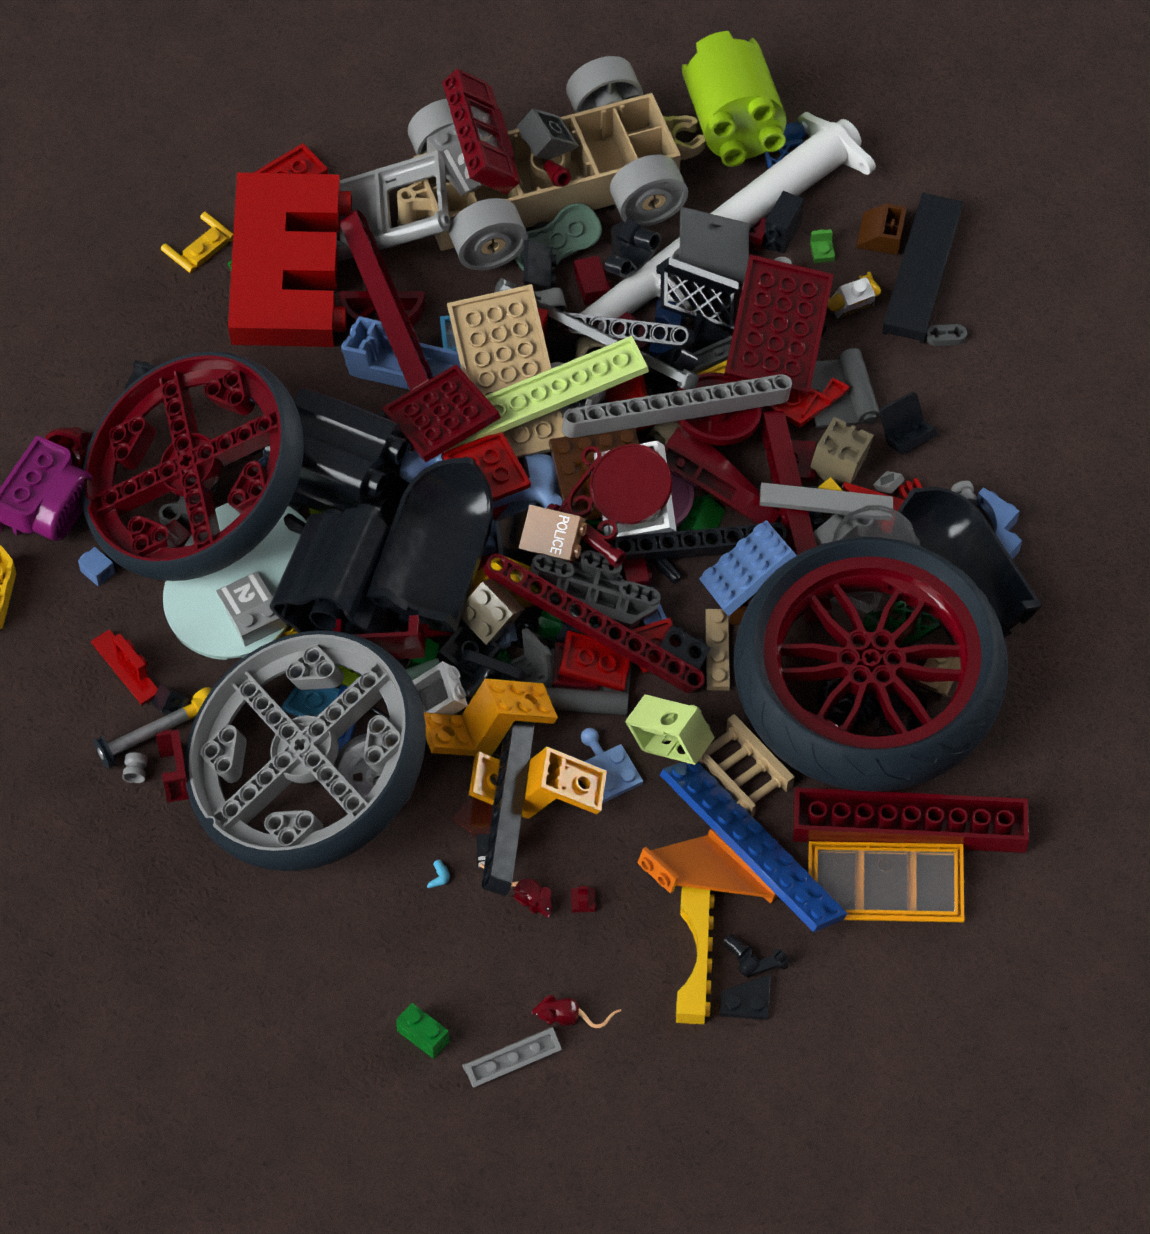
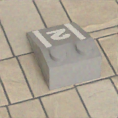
[427,124,483,197]
[216,571,286,647]

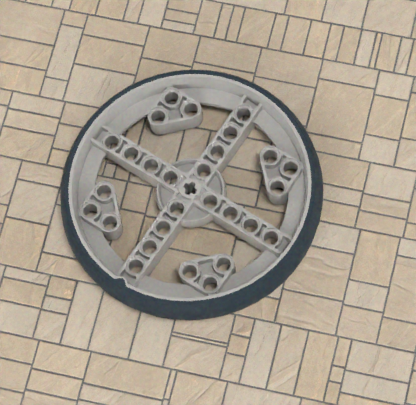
[185,630,426,871]

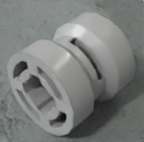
[951,481,978,506]
[122,752,148,783]

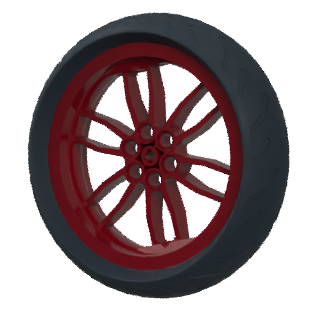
[734,537,1008,792]

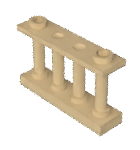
[698,714,794,817]

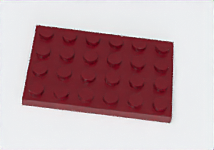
[724,255,834,395]

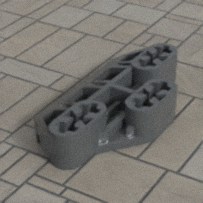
[529,550,661,630]

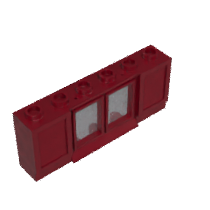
[442,68,521,194]

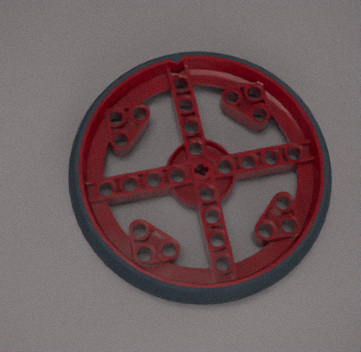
[81,351,304,581]

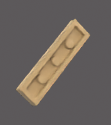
[705,609,730,691]

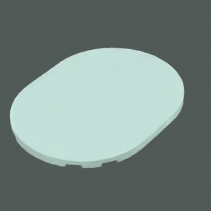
[163,503,306,660]

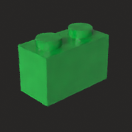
[396,1003,449,1059]

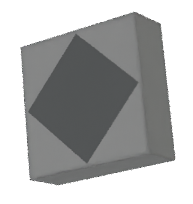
[873,471,905,493]

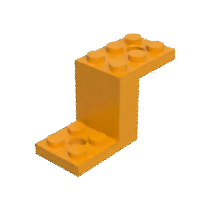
[424,678,558,756]
[469,747,607,819]

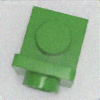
[810,229,835,263]

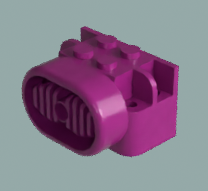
[0,435,92,541]

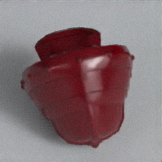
[44,426,92,470]

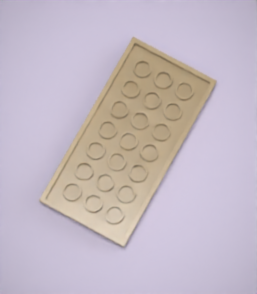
[447,284,565,459]

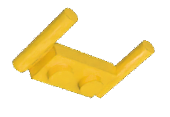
[161,212,233,274]

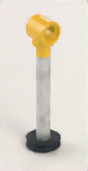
[93,687,212,769]

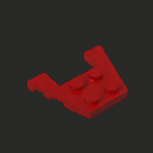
[762,377,850,428]

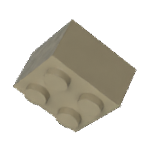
[461,579,525,645]

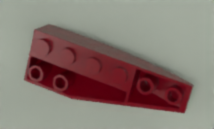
[665,427,780,524]

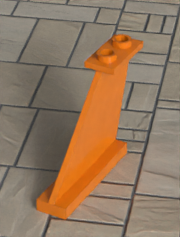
[638,828,778,904]

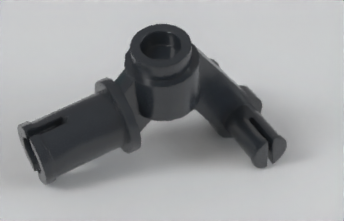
[723,934,789,978]

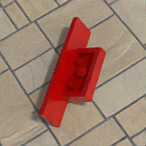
[91,629,158,705]

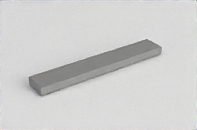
[760,483,893,520]

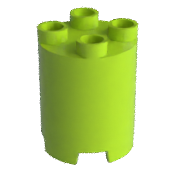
[682,31,786,167]

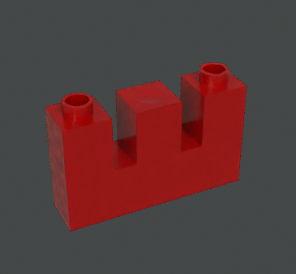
[228,172,352,347]

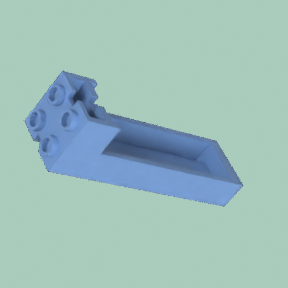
[341,316,461,390]

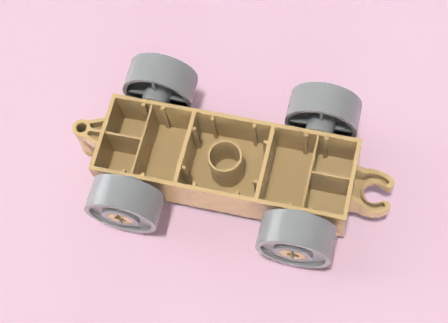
[397,56,706,270]

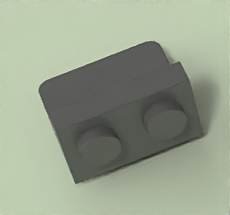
[510,628,553,688]

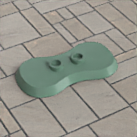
[514,203,602,271]

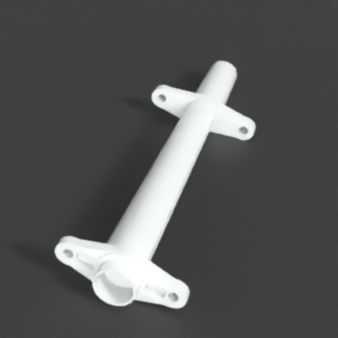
[580,112,876,330]

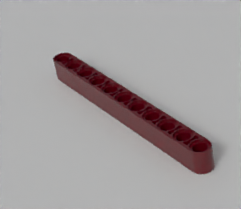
[339,209,434,391]
[759,411,832,624]
[484,554,705,693]

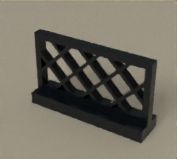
[656,257,738,332]

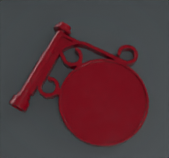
[546,444,672,568]

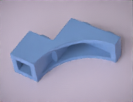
[977,487,1022,559]

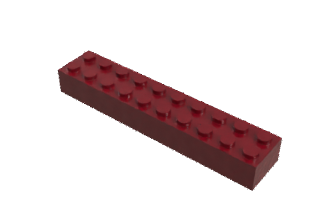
[793,787,1029,853]

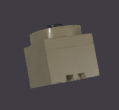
[810,417,874,485]

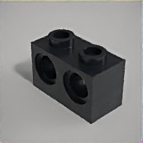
[659,625,711,669]

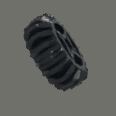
[816,677,878,729]

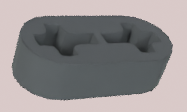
[926,324,967,346]

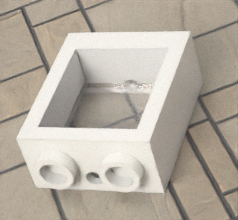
[413,662,468,715]

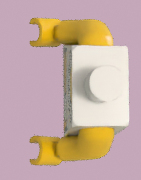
[827,272,881,319]

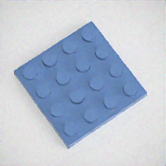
[699,520,797,616]

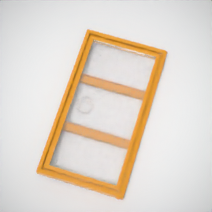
[808,841,965,922]

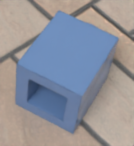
[78,547,115,587]

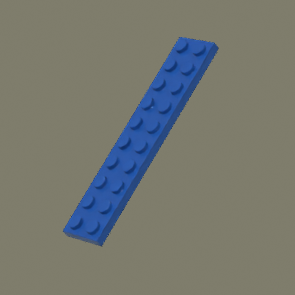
[660,762,847,932]

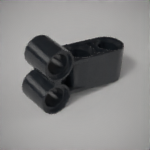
[648,345,698,386]

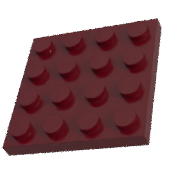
[382,364,501,463]

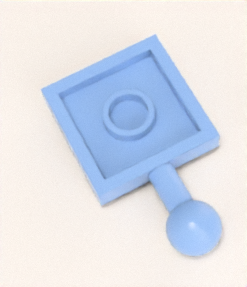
[581,728,643,803]

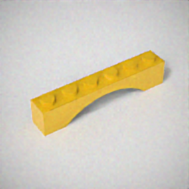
[676,886,714,1024]

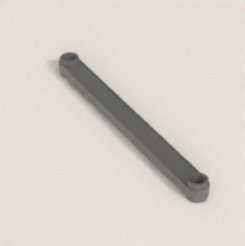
[494,277,700,390]

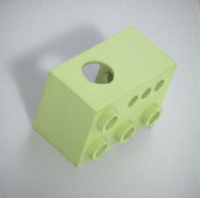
[625,695,715,765]

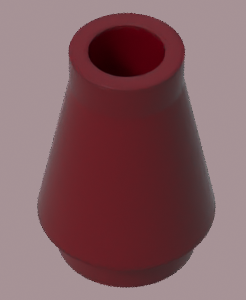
[543,160,571,187]

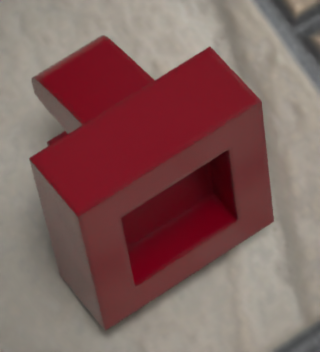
[571,886,595,913]

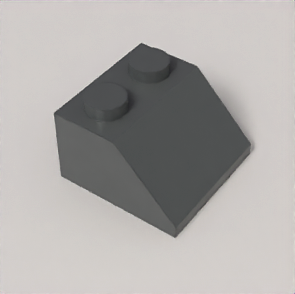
[517,109,579,160]

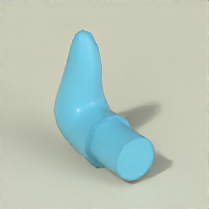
[427,859,450,888]

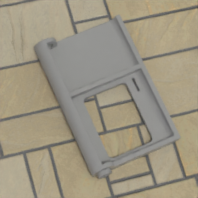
[338,151,451,262]

